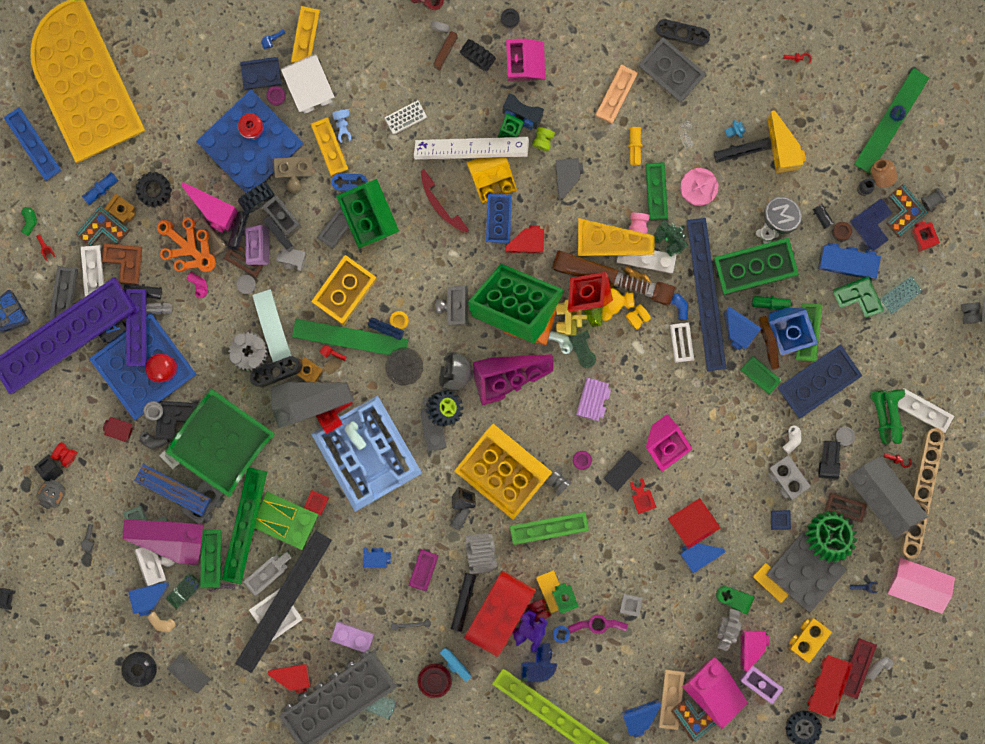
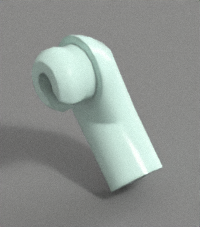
[548,330,573,354]
[345,422,366,450]

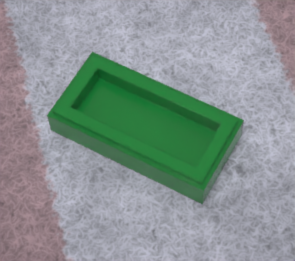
[740,356,782,395]

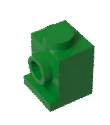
[552,583,579,614]

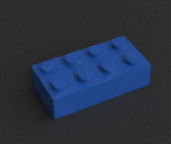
[486,193,512,243]

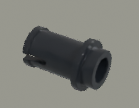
[812,204,834,229]

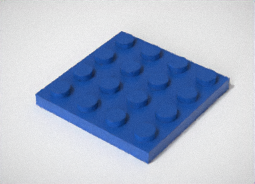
[196,89,304,193]
[89,313,197,421]

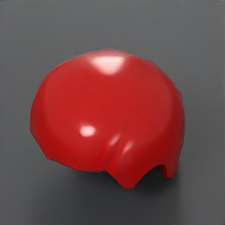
[145,354,177,383]

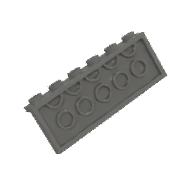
[279,649,398,744]

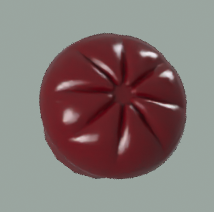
[417,663,452,698]

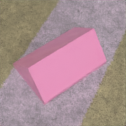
[887,558,955,614]

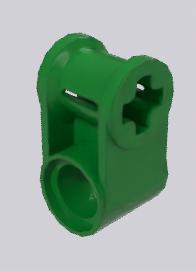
[716,586,755,615]

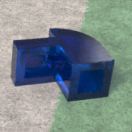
[521,643,557,683]

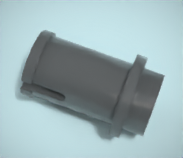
[450,508,471,531]

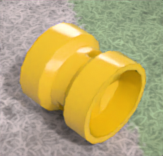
[625,304,651,330]

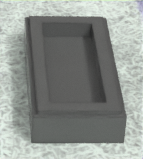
[317,208,349,250]

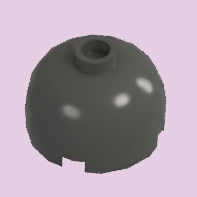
[439,351,474,391]

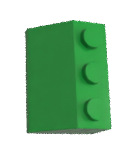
[336,179,400,249]

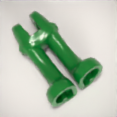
[870,389,905,445]

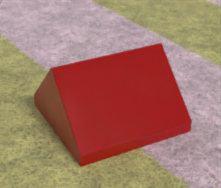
[568,272,613,312]

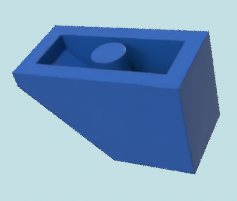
[680,543,726,573]
[128,582,169,617]

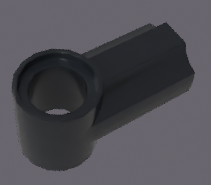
[818,441,840,480]

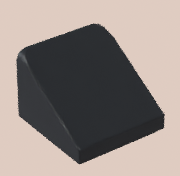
[34,454,63,481]
[452,487,476,509]

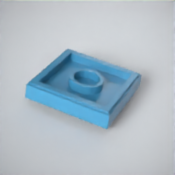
[440,647,471,682]

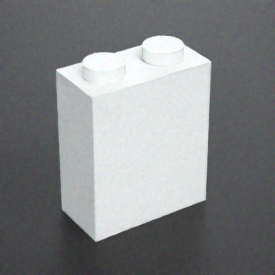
[281,54,334,114]

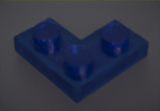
[850,198,893,251]

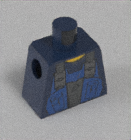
[0,290,31,334]

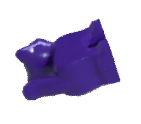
[512,611,548,653]

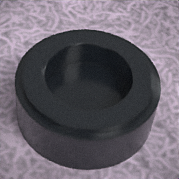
[501,8,520,29]

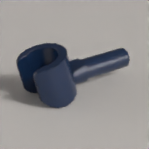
[850,582,878,593]

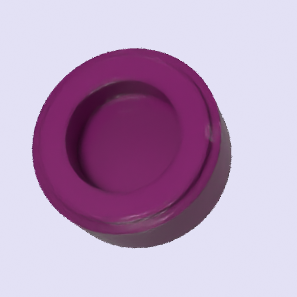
[266,86,286,106]
[573,451,592,470]

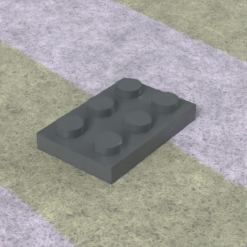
[638,37,706,103]

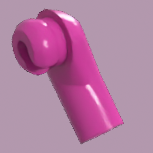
[186,272,208,298]

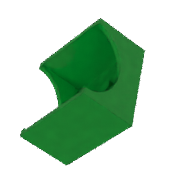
[165,387,275,498]

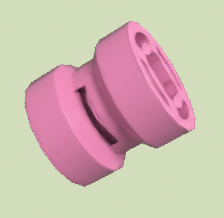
[629,213,650,234]

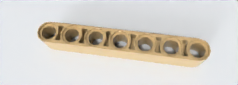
[900,428,944,559]

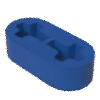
[331,173,368,192]

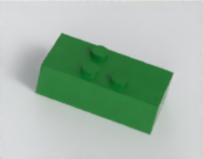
[714,238,799,296]

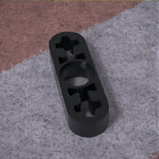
[655,19,710,47]
[250,356,303,388]

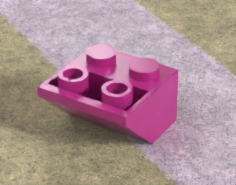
[506,39,545,81]

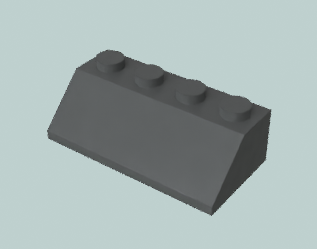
[847,456,928,540]

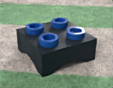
[502,93,544,130]

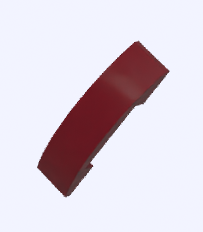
[421,169,469,234]

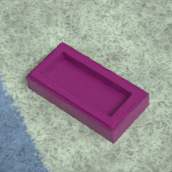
[408,549,439,592]

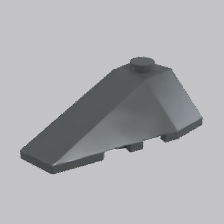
[271,381,354,428]

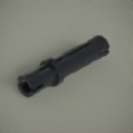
[714,137,772,163]
[450,573,477,632]

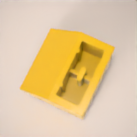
[466,157,517,204]

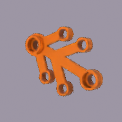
[157,218,216,272]

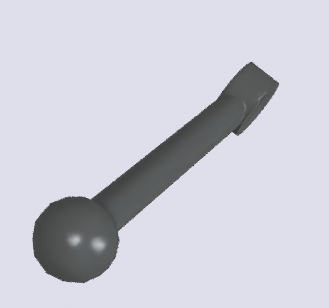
[391,620,431,631]

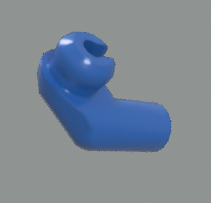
[671,293,688,320]

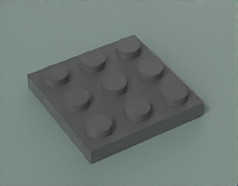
[765,531,847,613]

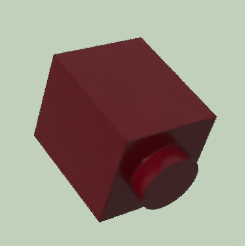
[103,417,134,443]

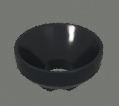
[121,652,157,687]

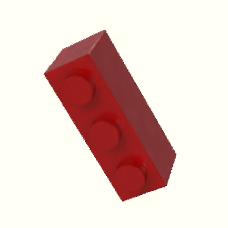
[808,655,853,719]

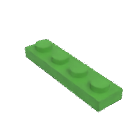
[510,512,589,545]

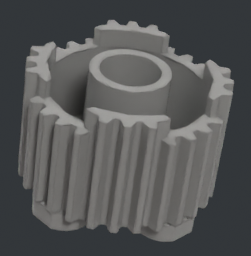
[228,332,269,372]
[465,533,497,574]

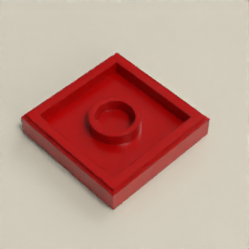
[668,498,721,549]

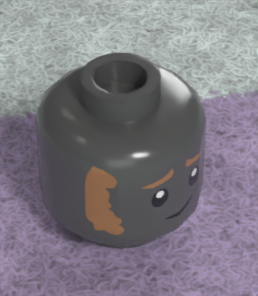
[36,479,65,509]

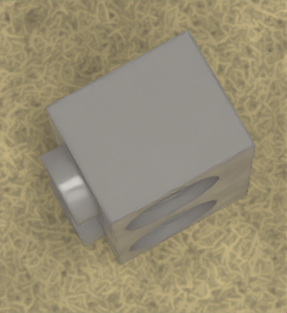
[768,455,811,500]

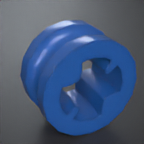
[553,626,570,643]

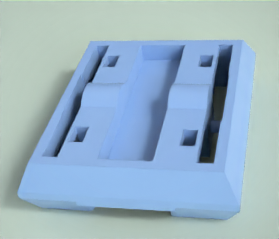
[311,396,422,512]

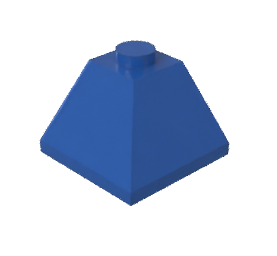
[723,306,761,351]
[769,308,818,355]
[621,700,661,738]

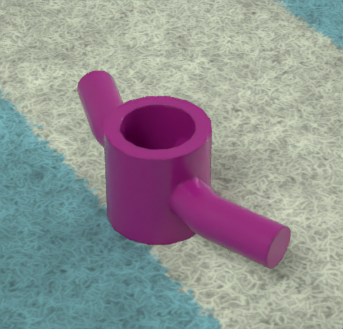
[568,614,628,634]

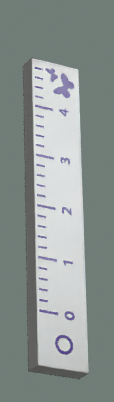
[414,137,529,160]

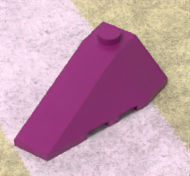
[473,354,553,405]
[122,519,203,566]

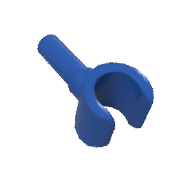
[261,29,285,50]

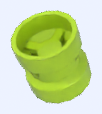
[531,127,555,151]

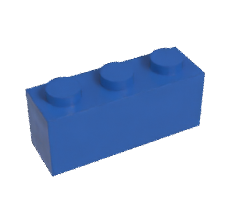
[818,243,881,281]

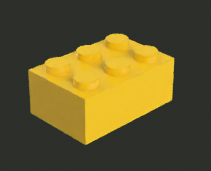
[311,255,377,326]

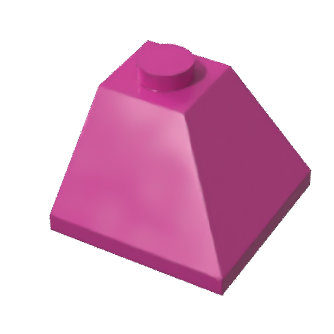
[646,414,692,472]
[740,630,769,671]

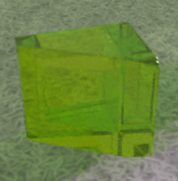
[584,307,602,327]

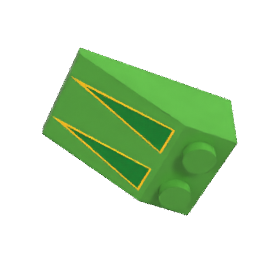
[255,491,319,550]

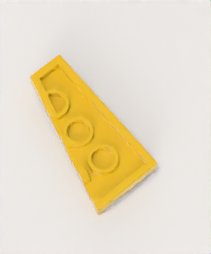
[578,218,655,257]

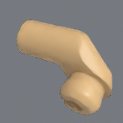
[147,611,175,632]

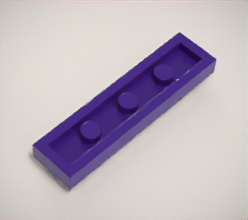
[126,289,147,367]

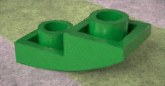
[497,113,524,138]

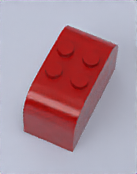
[464,570,536,658]

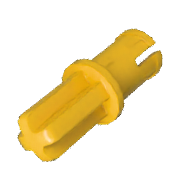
[628,127,643,166]

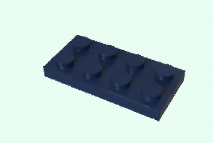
[777,344,863,419]

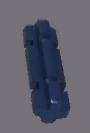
[368,317,404,340]

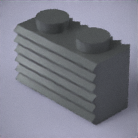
[263,195,302,238]

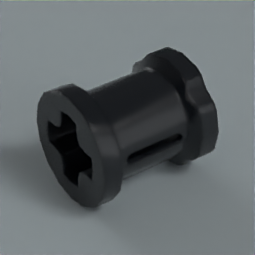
[0,588,16,610]

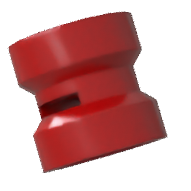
[51,442,78,468]

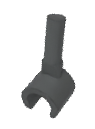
[81,524,94,552]

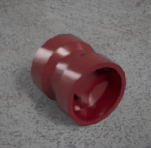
[528,598,552,622]

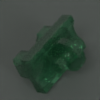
[653,220,688,257]

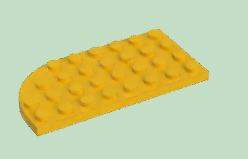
[30,0,146,163]

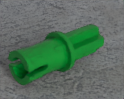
[752,296,791,311]

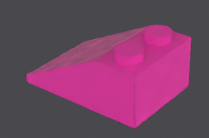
[181,182,238,233]
[682,657,748,729]

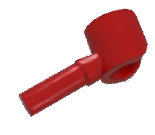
[36,234,55,261]
[319,345,347,361]

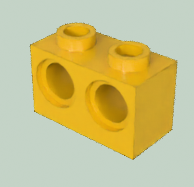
[789,617,832,663]

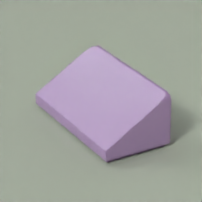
[246,225,269,265]

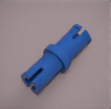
[82,172,119,205]

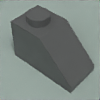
[555,158,584,201]
[167,653,211,694]

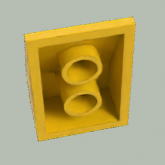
[767,111,806,173]

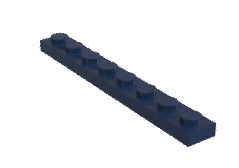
[686,218,727,372]

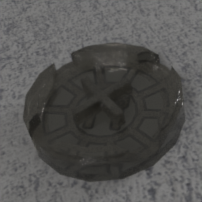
[385,347,423,386]

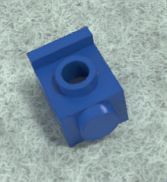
[363,548,391,568]

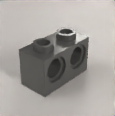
[182,480,225,525]

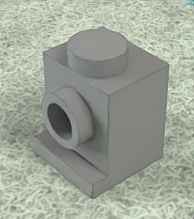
[276,247,307,272]

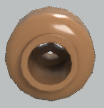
[871,159,898,188]

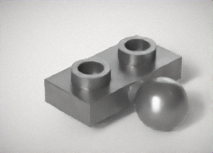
[432,286,468,325]

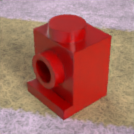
[911,221,940,252]

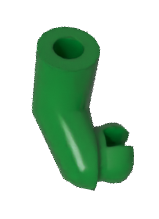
[20,207,37,237]

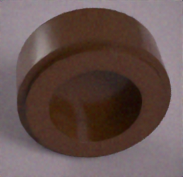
[832,222,852,241]

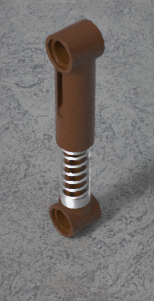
[551,250,676,306]

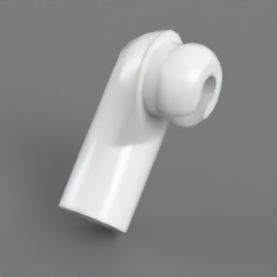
[782,425,801,454]

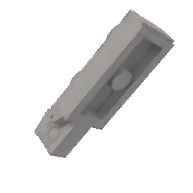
[243,552,293,597]

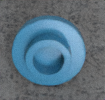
[725,120,745,138]

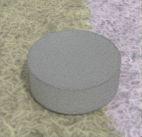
[430,21,450,33]

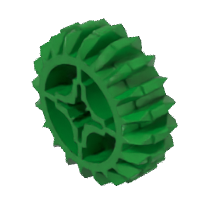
[805,511,858,563]

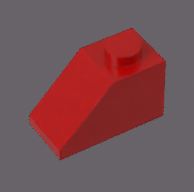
[505,225,544,254]
[267,663,311,693]

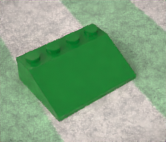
[468,264,563,344]

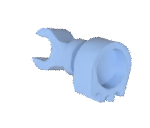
[332,109,351,143]

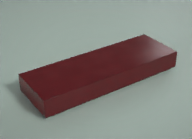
[843,638,877,699]

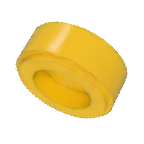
[389,311,409,330]

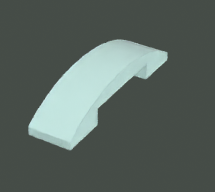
[253,289,293,368]

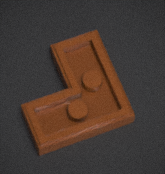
[102,243,143,285]

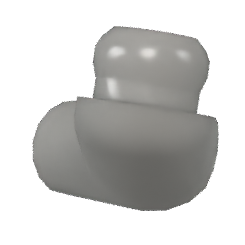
[867,656,894,680]

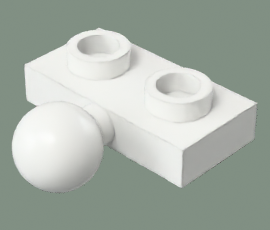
[134,548,175,587]

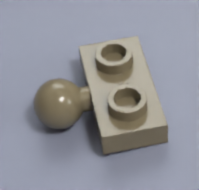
[272,156,313,194]

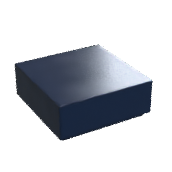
[770,510,791,530]

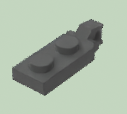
[420,397,447,451]

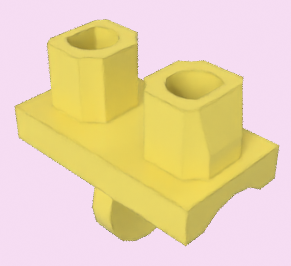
[556,300,587,336]

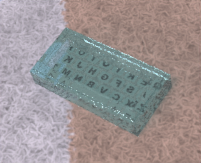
[880,276,923,314]

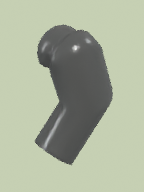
[140,432,169,449]

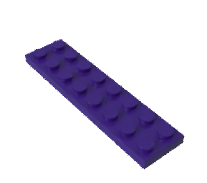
[0,277,136,394]

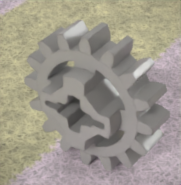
[716,609,742,651]

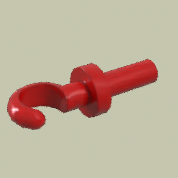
[783,53,812,63]
[883,453,912,468]

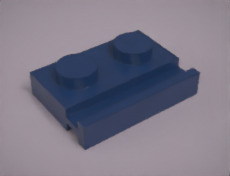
[240,57,282,90]

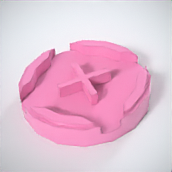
[680,168,718,206]

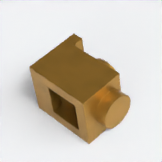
[104,193,137,224]
[294,357,324,383]

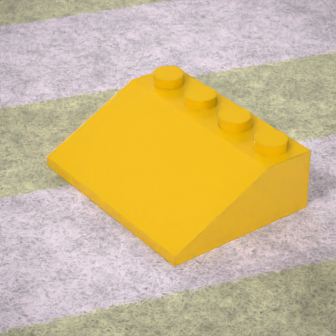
[454,424,552,520]

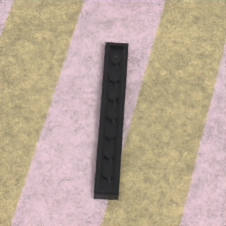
[235,530,332,674]

